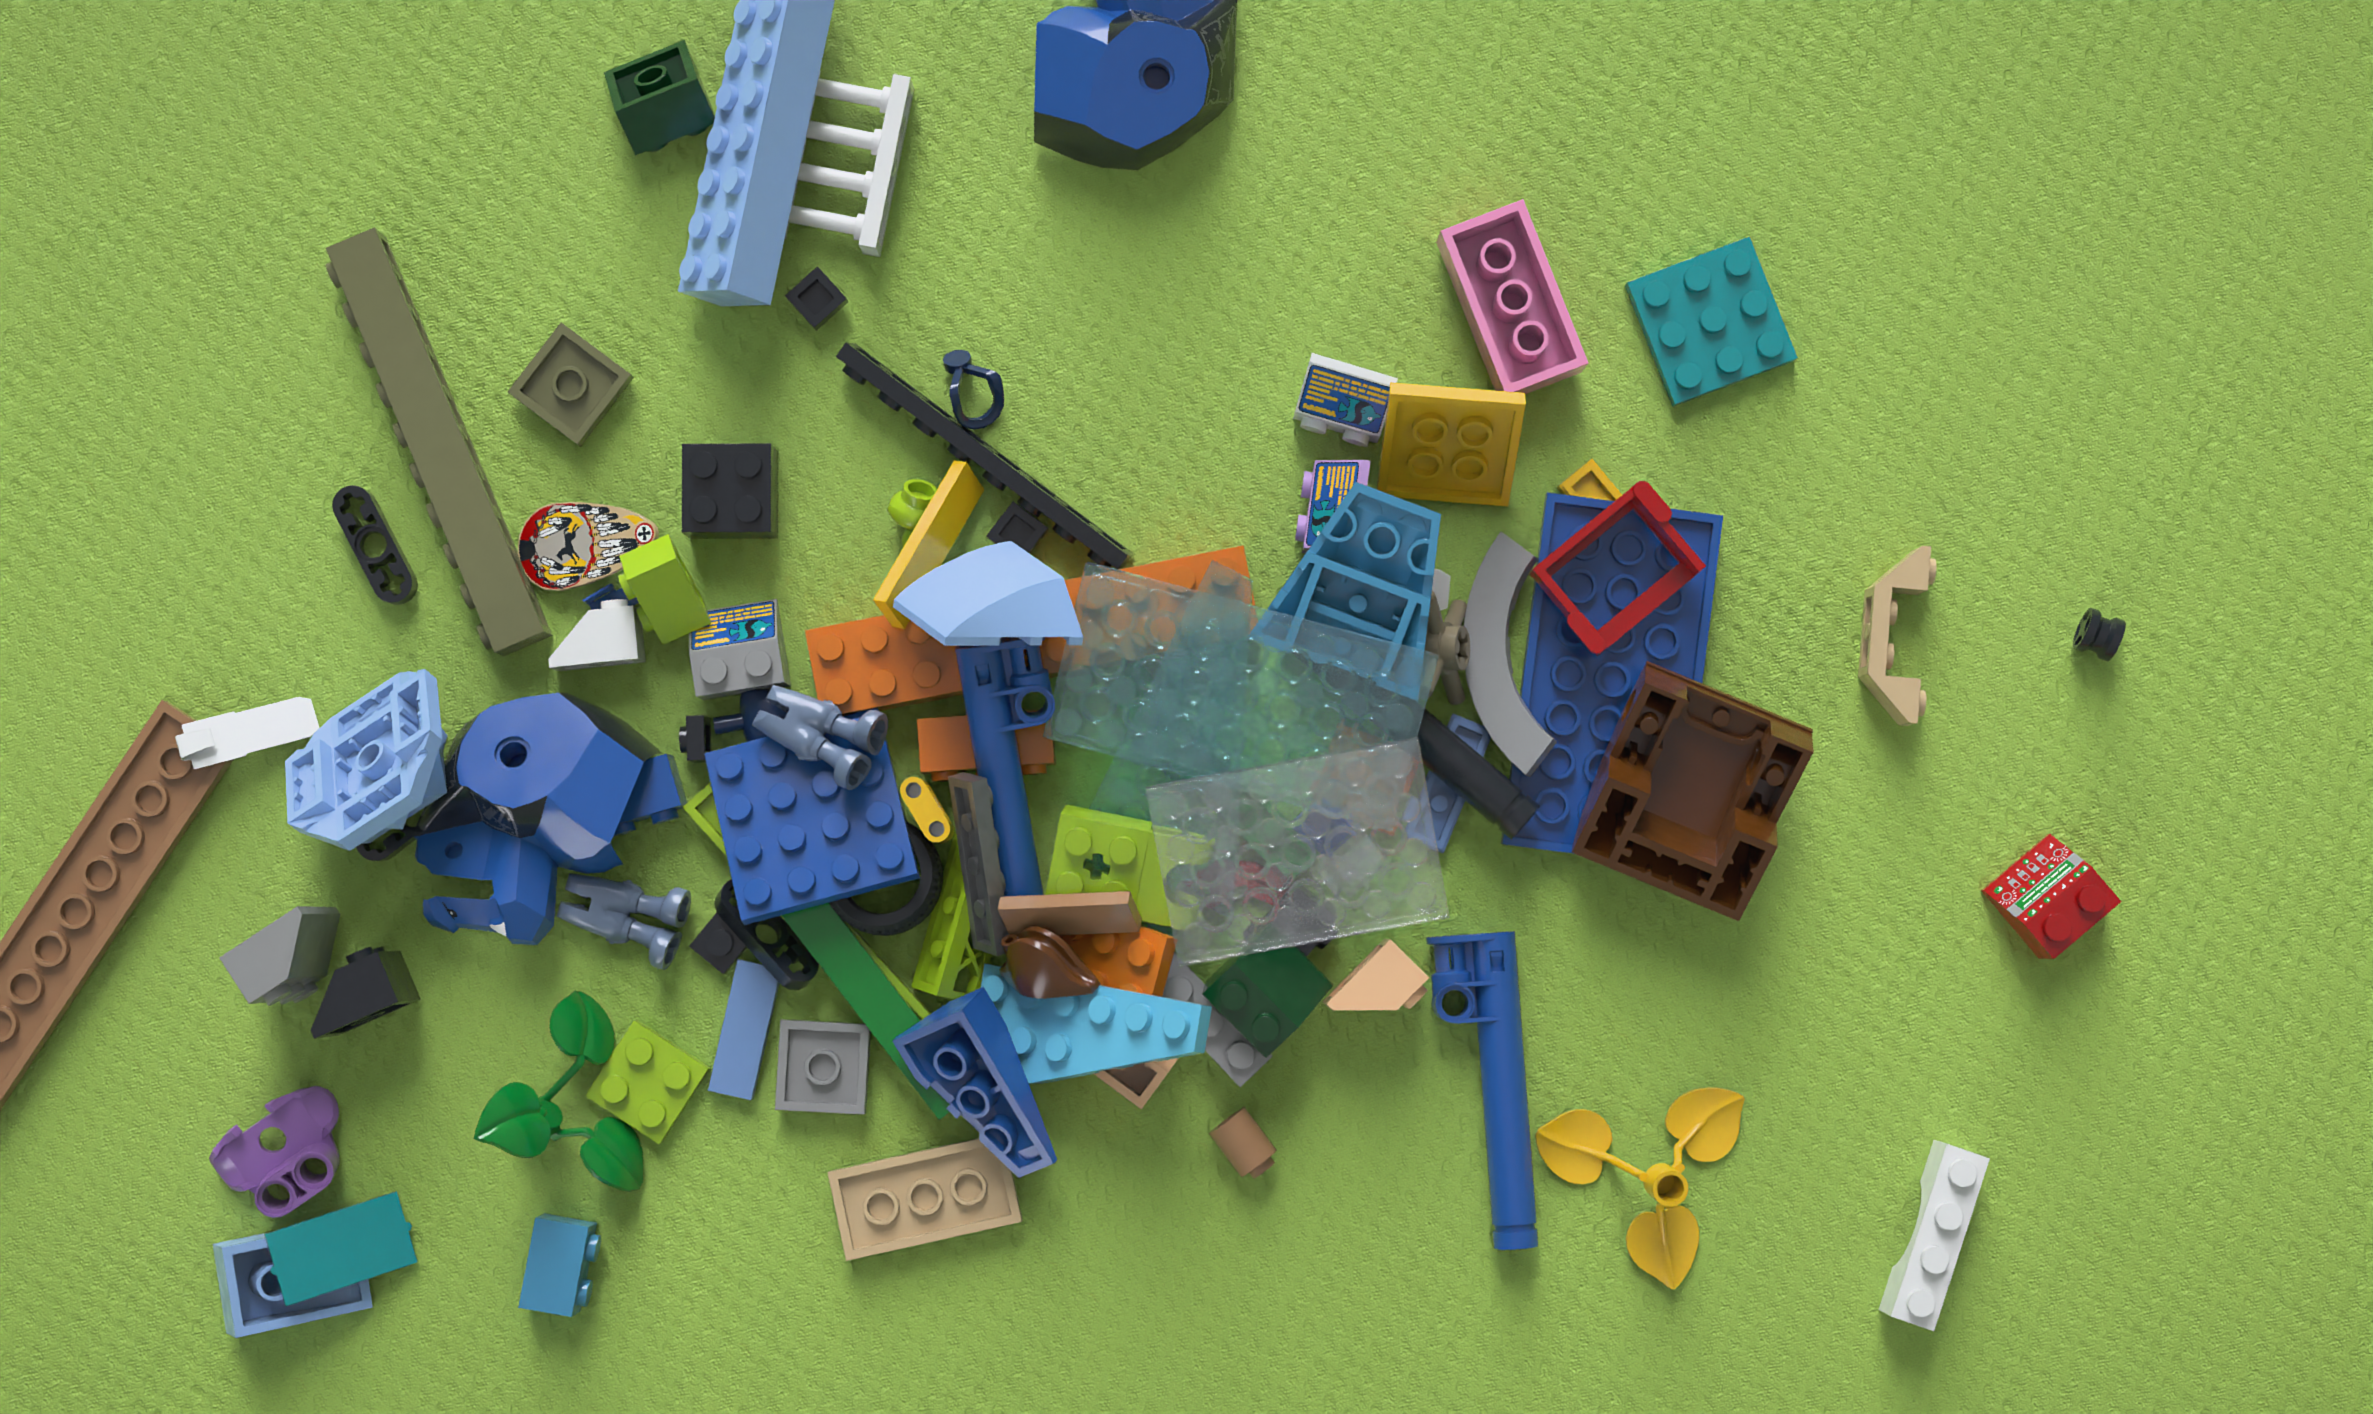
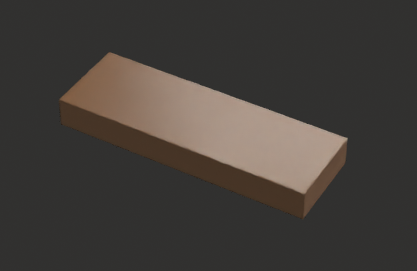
[997,891,1142,937]

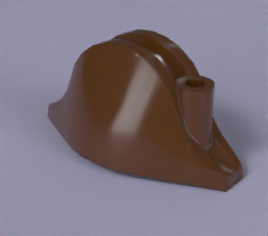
[999,926,1100,999]

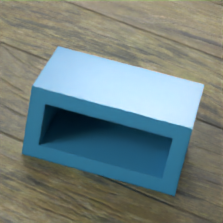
[518,1213,601,1317]

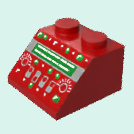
[1981,834,2122,959]

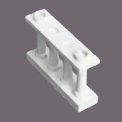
[785,71,914,257]

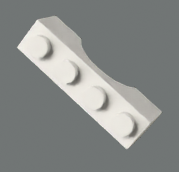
[1879,1140,1990,1331]

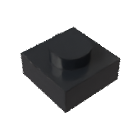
[785,266,848,331]
[986,501,1049,554]
[679,715,712,763]
[689,912,747,974]

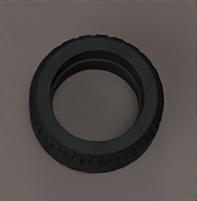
[829,821,943,936]

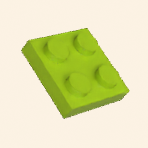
[585,1020,711,1144]

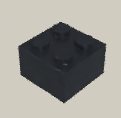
[682,443,778,539]

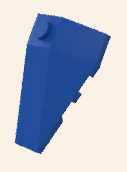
[892,987,1057,1178]

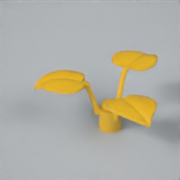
[1535,1087,1745,1290]

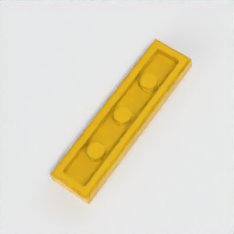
[873,460,984,629]

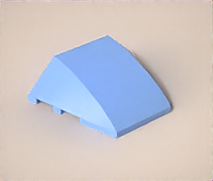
[893,541,1083,646]

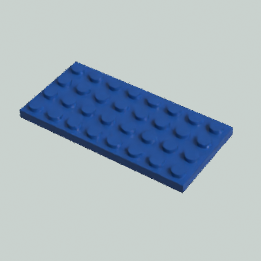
[1501,492,1723,854]

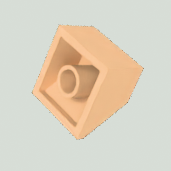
[1322,938,1429,1010]

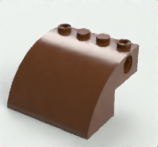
[1572,661,1814,921]

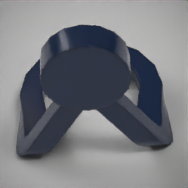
[943,350,1004,430]

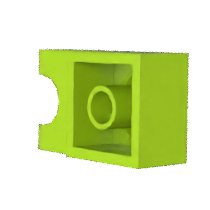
[1045,804,1216,930]

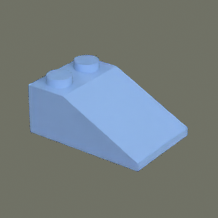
[213,1233,373,1338]

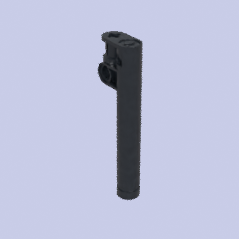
[1291,650,1540,840]

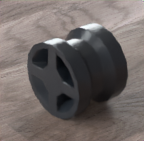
[2073,608,2126,661]

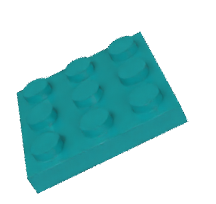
[1625,236,1798,407]

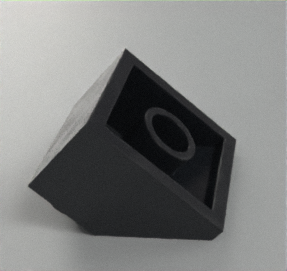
[310,946,421,1039]

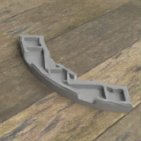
[1464,531,1557,777]

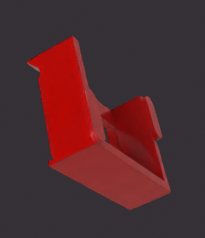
[1529,481,1706,657]

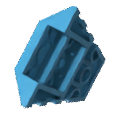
[1249,482,1441,701]

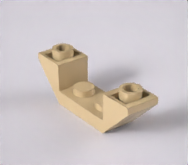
[1858,546,1936,726]

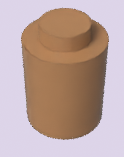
[1209,1107,1277,1179]

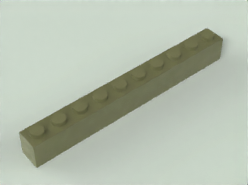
[326,227,553,656]

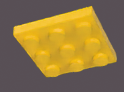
[1377,382,1526,507]

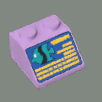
[1295,460,1370,554]

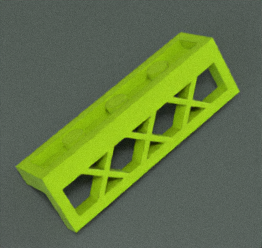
[911,831,992,1000]

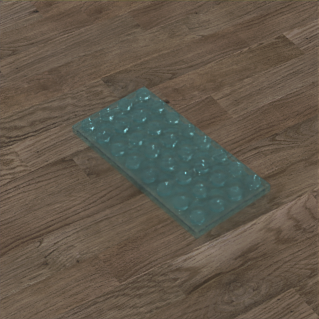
[1043,562,1439,831]

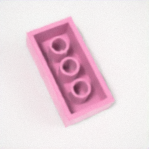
[1436,199,1588,394]

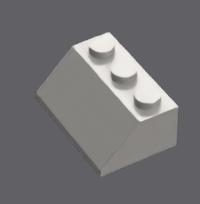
[219,906,340,1006]

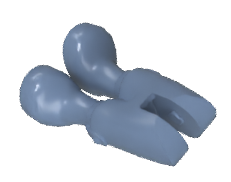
[752,685,888,790]
[557,873,691,970]

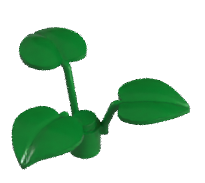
[474,990,643,1192]

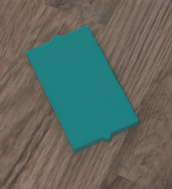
[264,1191,417,1306]

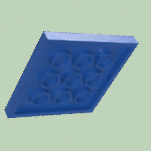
[704,708,920,925]

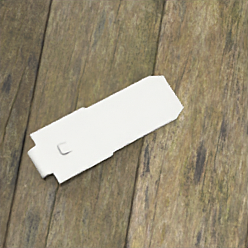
[175,697,319,770]

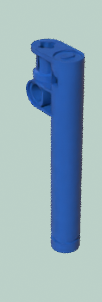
[955,637,1055,897]
[1426,931,1538,1250]

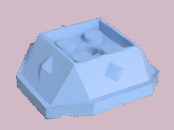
[285,669,448,851]

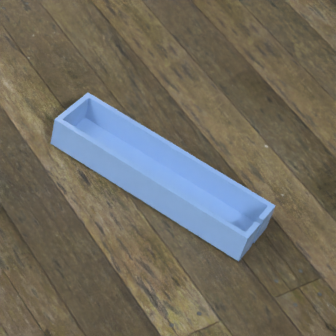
[678,0,835,306]

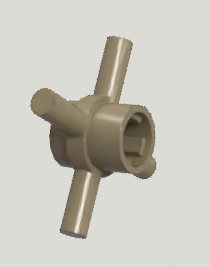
[1419,591,1470,705]

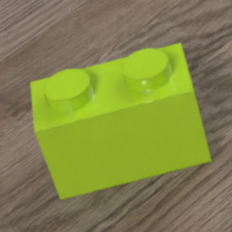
[618,534,711,645]

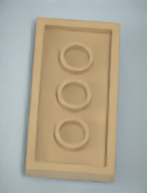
[827,1138,1023,1261]

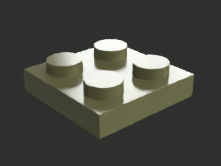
[508,323,634,447]

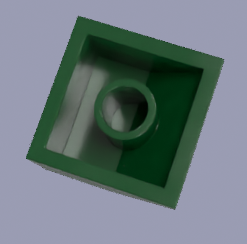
[604,40,715,155]
[1202,921,1333,1058]

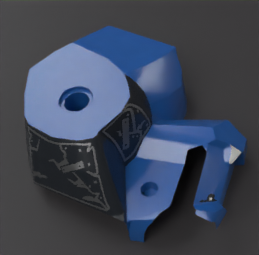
[1034,0,1237,170]
[413,693,663,945]

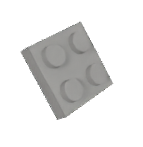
[775,1019,871,1115]

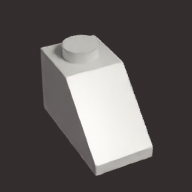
[548,599,646,671]

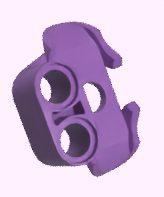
[209,1086,340,1218]

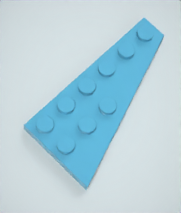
[981,964,1212,1085]

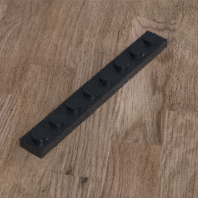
[836,342,1134,570]

